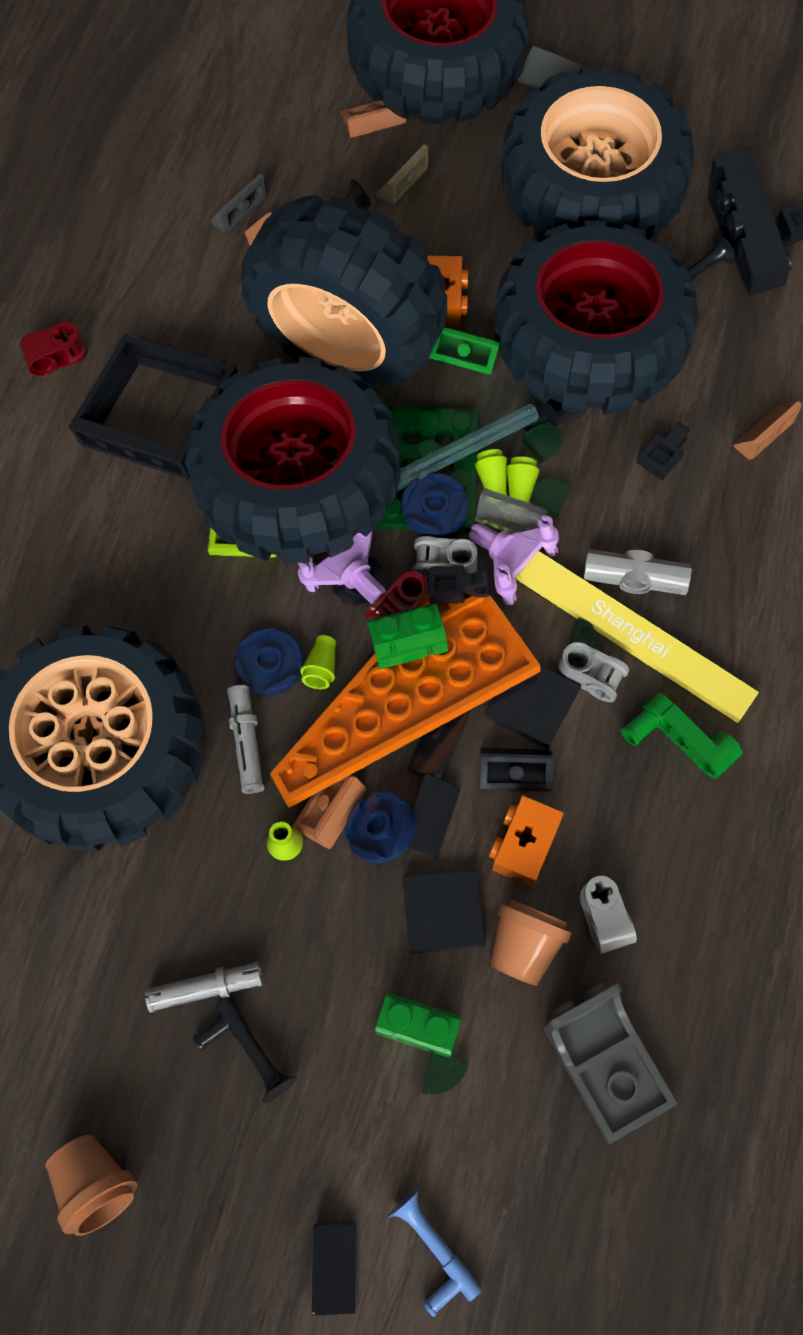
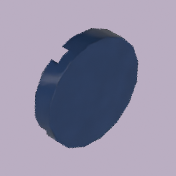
[401,472,469,538]
[234,627,304,696]
[345,790,416,864]

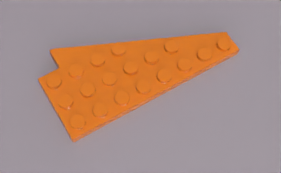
[270,593,540,808]

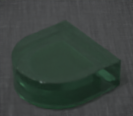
[521,423,562,464]
[533,477,572,517]

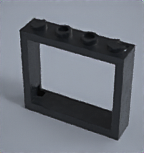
[68,334,238,480]

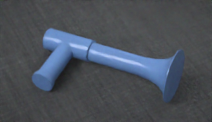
[387,1187,483,1317]

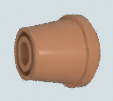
[489,899,572,986]
[45,1134,137,1236]

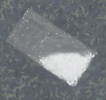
[475,488,548,534]

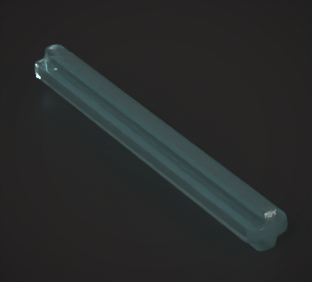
[397,404,539,490]

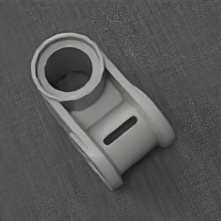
[412,536,478,580]
[558,642,630,702]
[579,876,637,954]

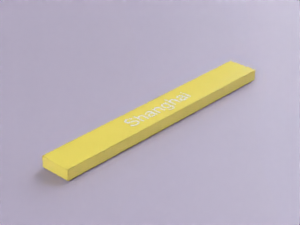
[515,551,759,723]

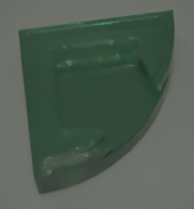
[571,617,604,653]
[421,1053,469,1095]

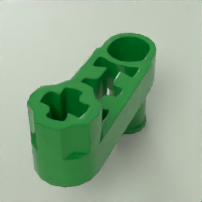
[620,693,743,779]

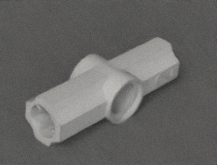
[583,549,692,595]

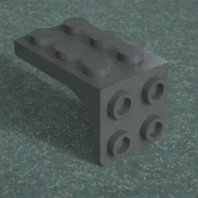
[543,981,678,1145]

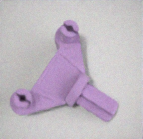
[468,516,559,605]
[298,531,386,604]

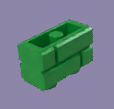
[429,327,501,375]
[367,603,448,669]
[375,992,462,1059]

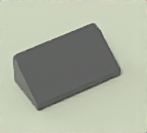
[518,46,584,90]
[211,174,267,234]

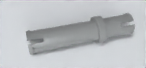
[227,685,265,794]
[145,961,263,1013]

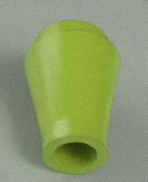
[475,449,508,502]
[507,457,540,509]
[300,635,337,690]
[267,821,303,861]

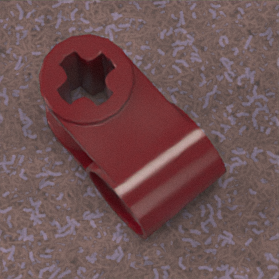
[20,322,87,376]
[364,571,428,619]

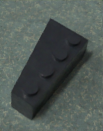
[707,146,792,296]

